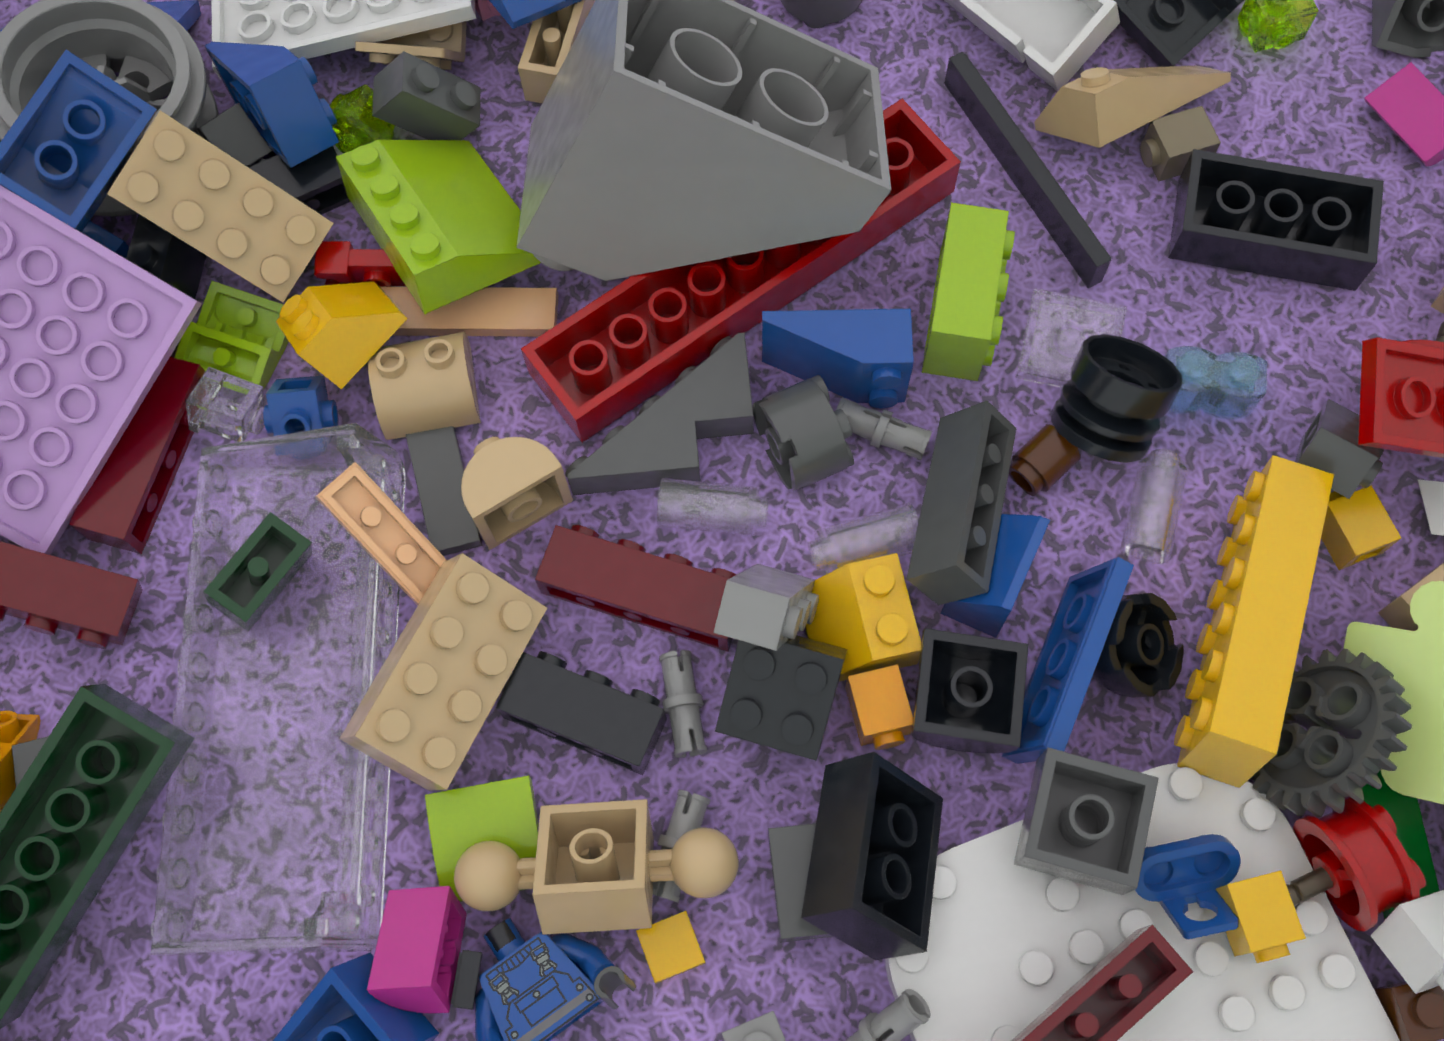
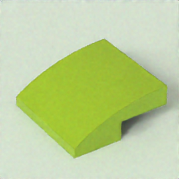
[174,281,289,395]
[425,775,539,902]

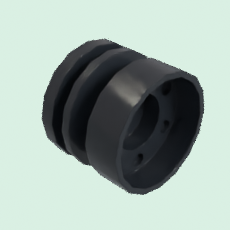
[1051,334,1183,463]

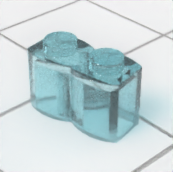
[1164,346,1267,419]

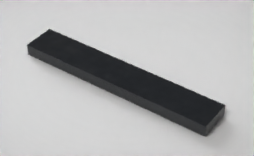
[944,51,1111,288]

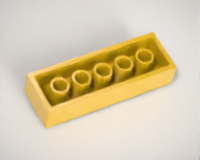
[1174,455,1334,788]

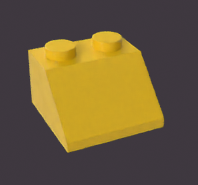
[276,281,408,389]
[805,553,921,681]

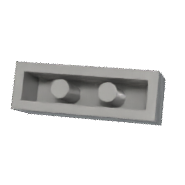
[713,564,819,651]

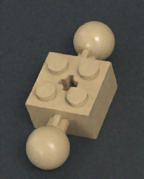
[454,799,739,935]

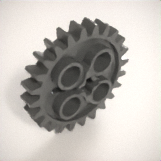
[1250,648,1412,818]

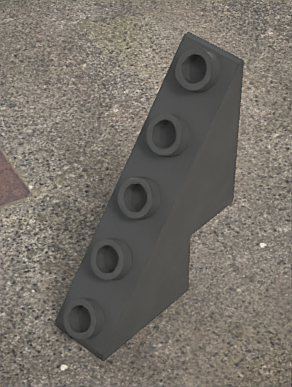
[565,332,754,495]

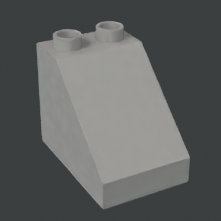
[516,0,891,281]

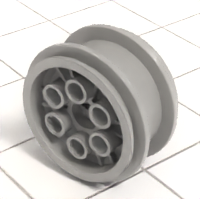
[0,0,218,217]

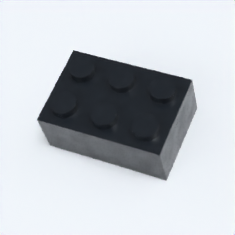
[801,752,943,960]

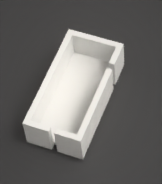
[944,0,1120,92]

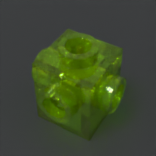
[1238,0,1319,53]
[329,84,395,153]

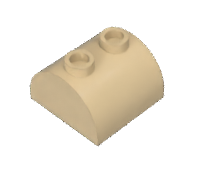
[368,332,481,440]
[461,437,573,550]

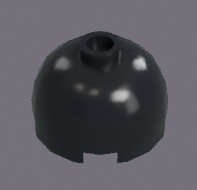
[1093,593,1184,698]

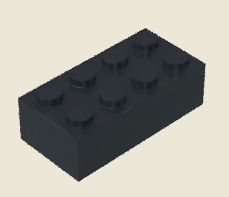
[1168,149,1384,291]

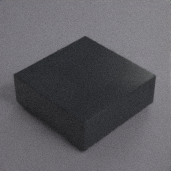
[451,950,483,1010]

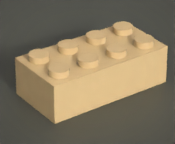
[107,110,334,303]
[339,553,547,791]

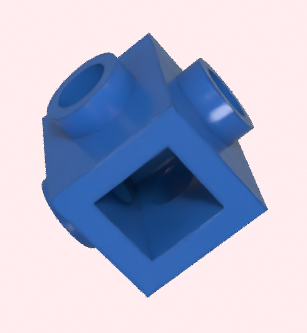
[263,375,339,453]

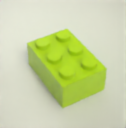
[921,202,1015,381]

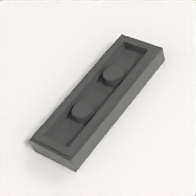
[406,426,482,556]

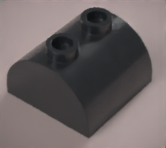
[911,628,1029,753]

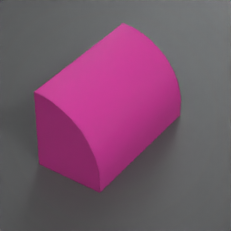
[1364,62,1444,166]
[367,886,467,1014]

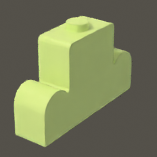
[1344,581,1444,805]

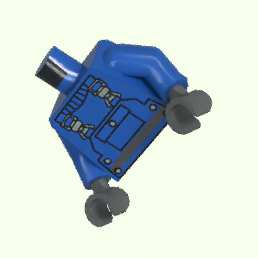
[475,918,636,1041]

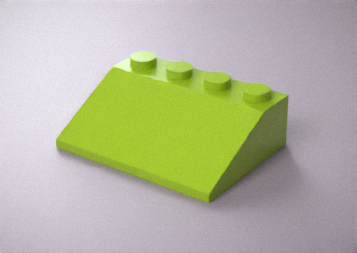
[336,140,541,314]

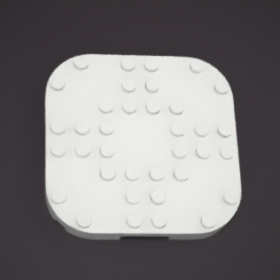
[885,763,1400,1041]

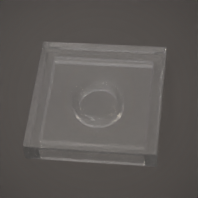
[1015,288,1127,387]

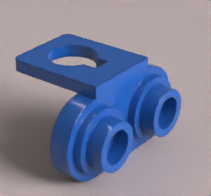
[1135,834,1241,939]

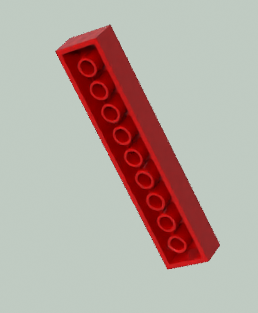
[521,98,961,443]

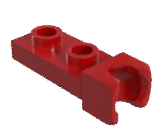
[314,241,406,287]

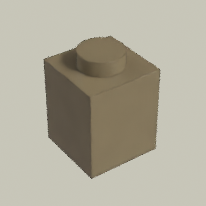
[1140,106,1221,182]

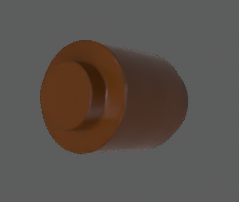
[1009,424,1081,496]

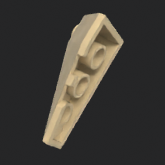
[1035,65,1231,148]

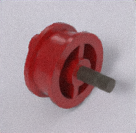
[1286,796,1426,932]

